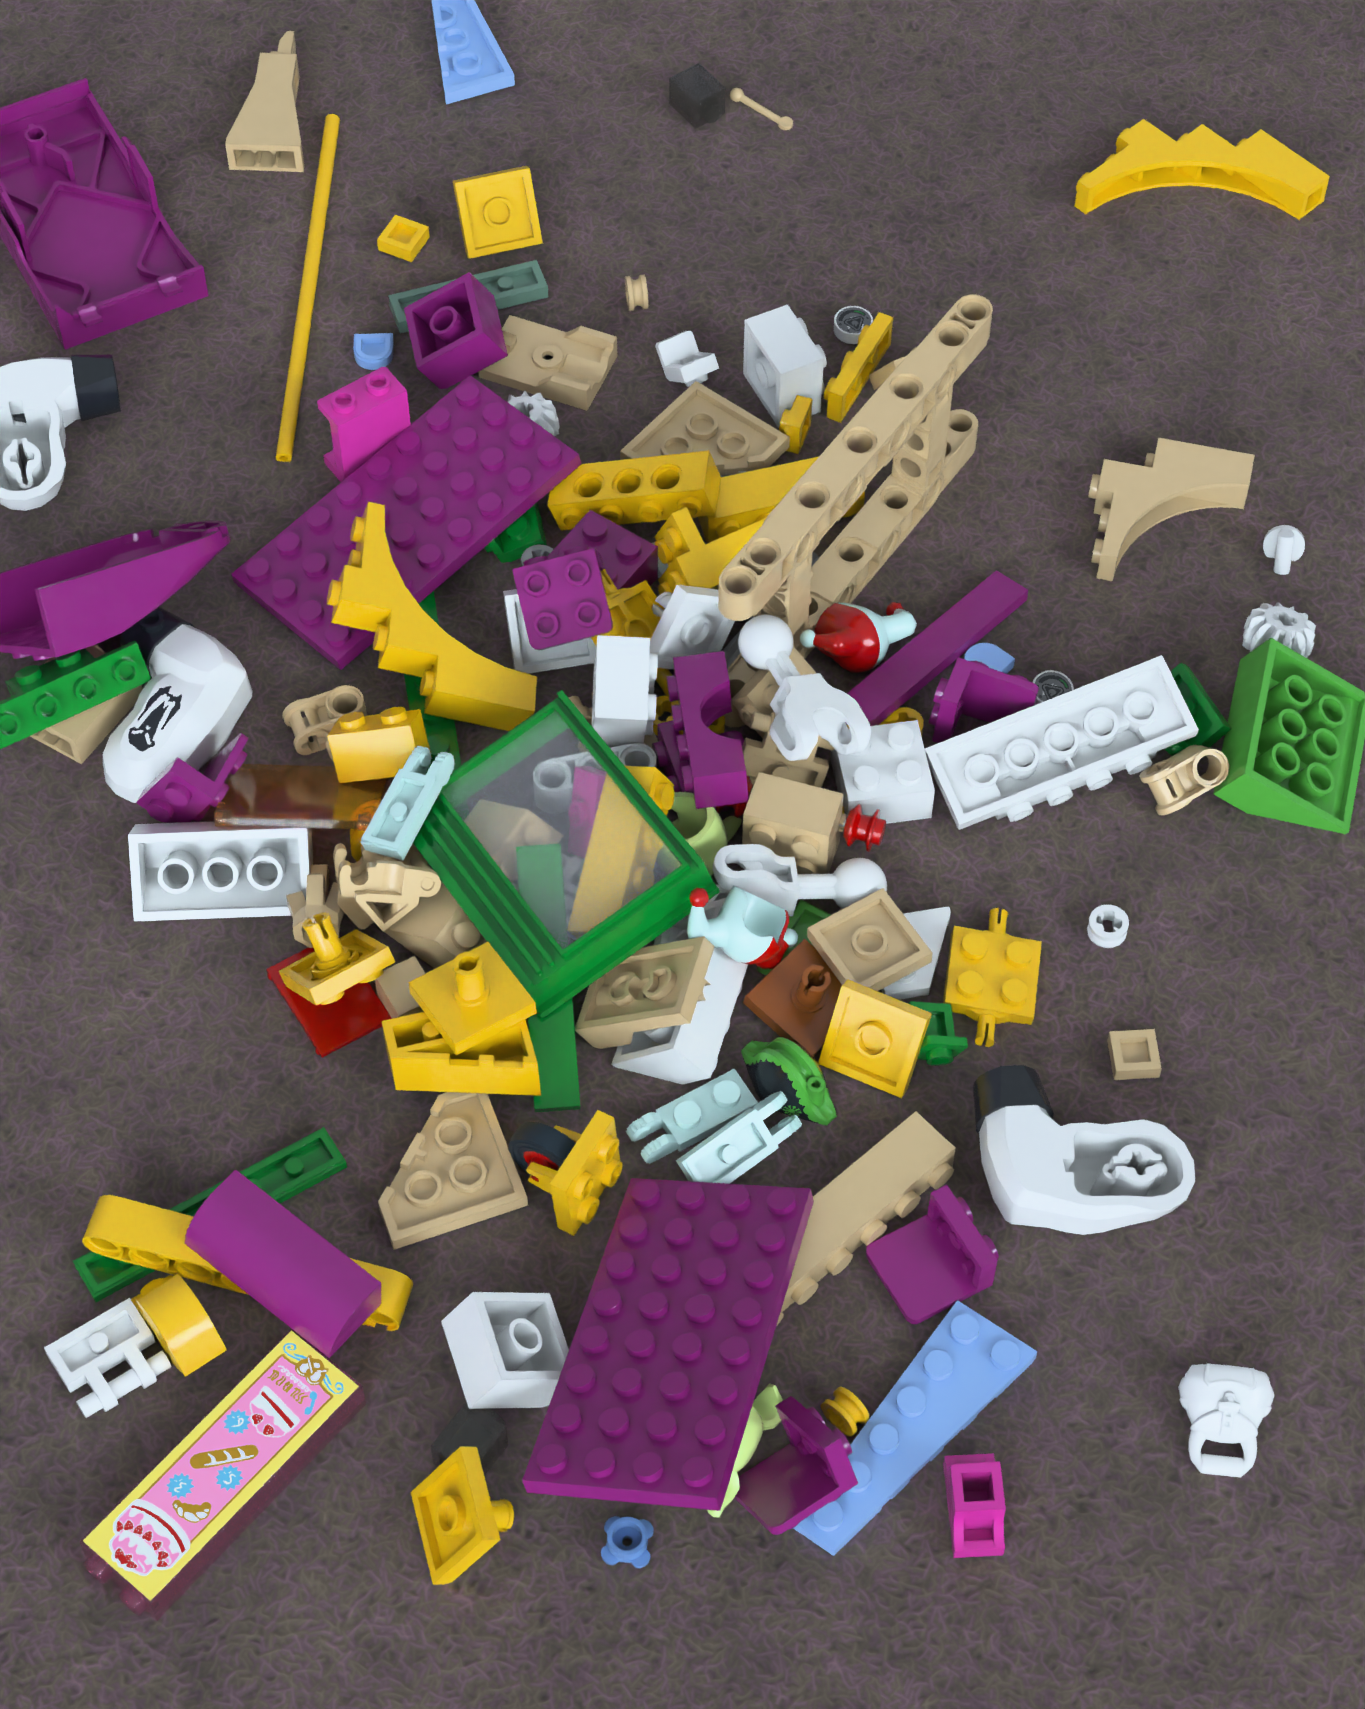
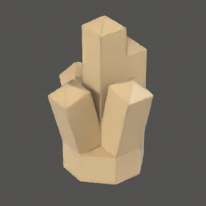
[286,864,344,948]

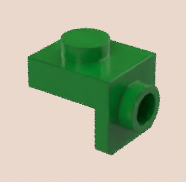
[908,1001,968,1066]

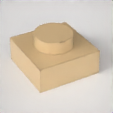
[1107,1029,1162,1080]

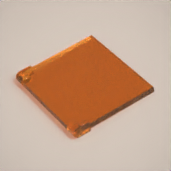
[214,764,389,831]

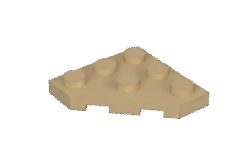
[620,381,790,475]
[378,1092,528,1250]

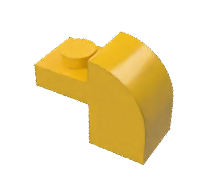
[131,1273,227,1377]

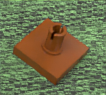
[743,939,842,1057]

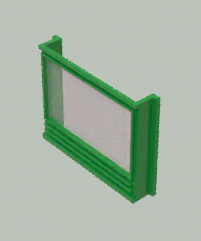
[413,690,720,1019]

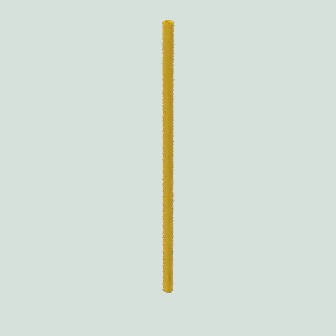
[276,114,340,462]

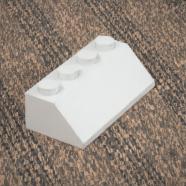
[128,818,313,921]
[611,898,748,1085]

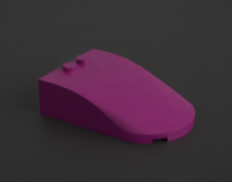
[0,520,230,661]

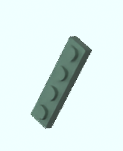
[388,260,548,333]

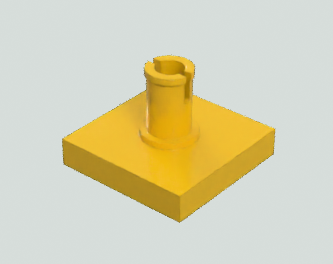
[453,166,543,259]
[408,942,537,1055]
[818,979,932,1098]
[411,1446,514,1585]

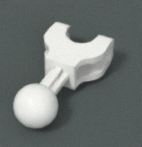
[738,614,871,761]
[708,844,887,916]

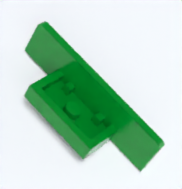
[0,641,151,749]

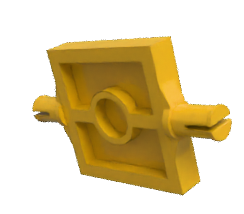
[591,569,672,696]
[943,908,1042,1047]

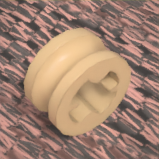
[625,274,648,311]

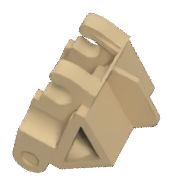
[333,843,441,932]

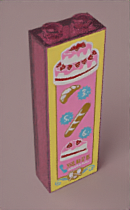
[79,1329,366,1621]

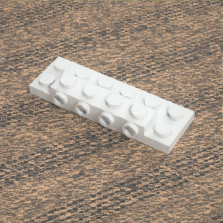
[925,655,1199,830]

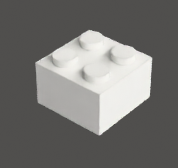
[743,305,827,428]
[592,635,658,748]
[831,720,935,824]
[441,1292,569,1409]

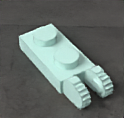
[360,746,455,860]
[626,1069,758,1164]
[676,1091,802,1184]

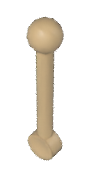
[730,88,793,130]

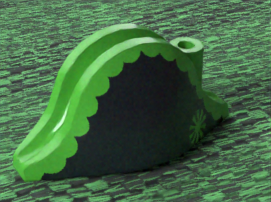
[741,1037,837,1125]

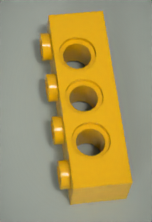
[547,450,721,530]

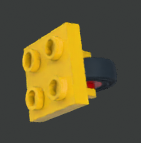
[508,1110,623,1236]

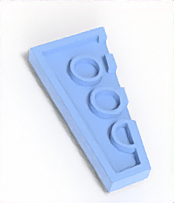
[431,0,515,104]

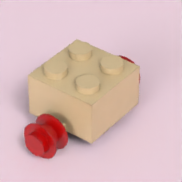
[716,772,886,874]

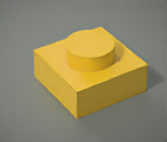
[377,215,430,262]
[779,395,812,454]

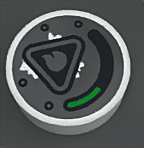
[834,306,873,344]
[1033,670,1074,705]

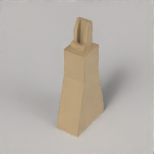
[225,31,304,172]

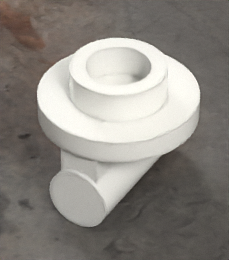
[1263,525,1305,575]

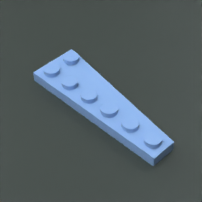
[793,1300,1037,1556]

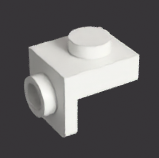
[655,331,719,387]

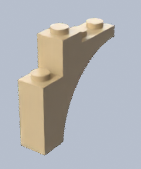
[1088,438,1255,581]

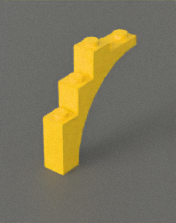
[1075,119,1330,220]
[327,502,537,731]

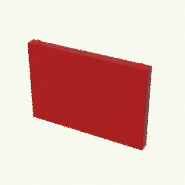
[266,947,392,1058]

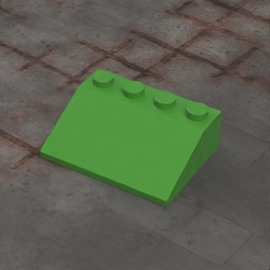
[1213,638,1365,834]

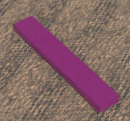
[845,570,1028,726]

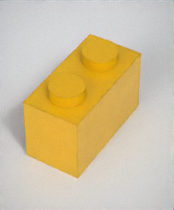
[327,707,432,783]

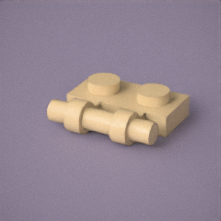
[742,711,834,788]

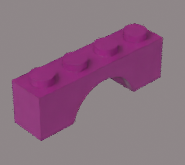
[666,651,749,809]

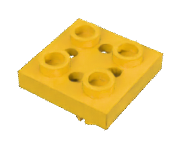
[279,912,395,1006]

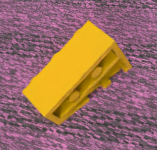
[381,1012,541,1096]

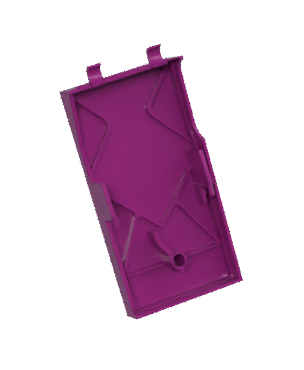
[0,78,209,350]

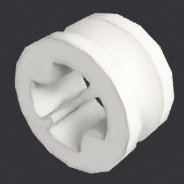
[1087,905,1129,948]

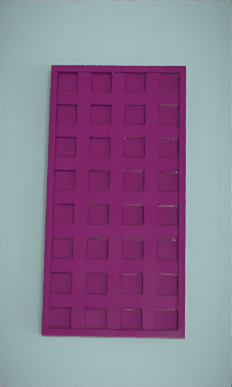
[231,375,581,670]
[522,1178,814,1511]

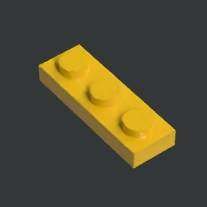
[824,312,893,423]

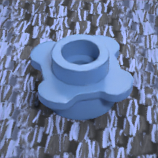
[601,1516,653,1568]

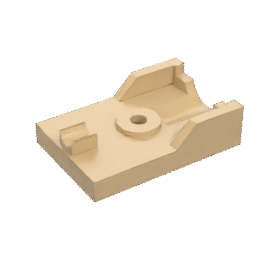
[478,315,617,411]
[575,936,715,1049]

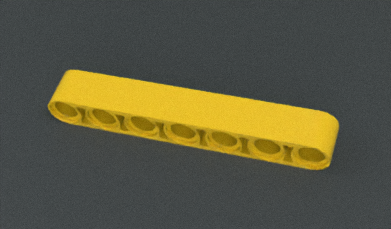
[82,1195,413,1331]

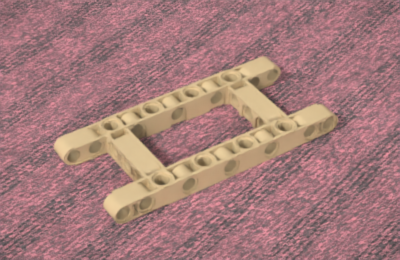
[718,294,993,727]

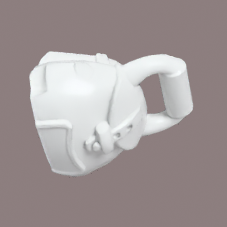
[1178,1363,1274,1478]

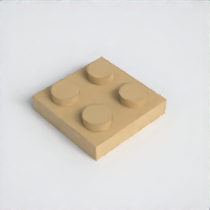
[807,888,933,991]

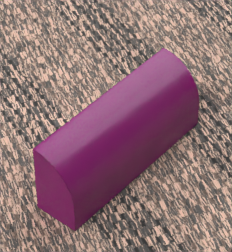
[185,1169,381,1358]

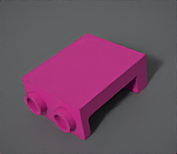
[317,367,411,482]

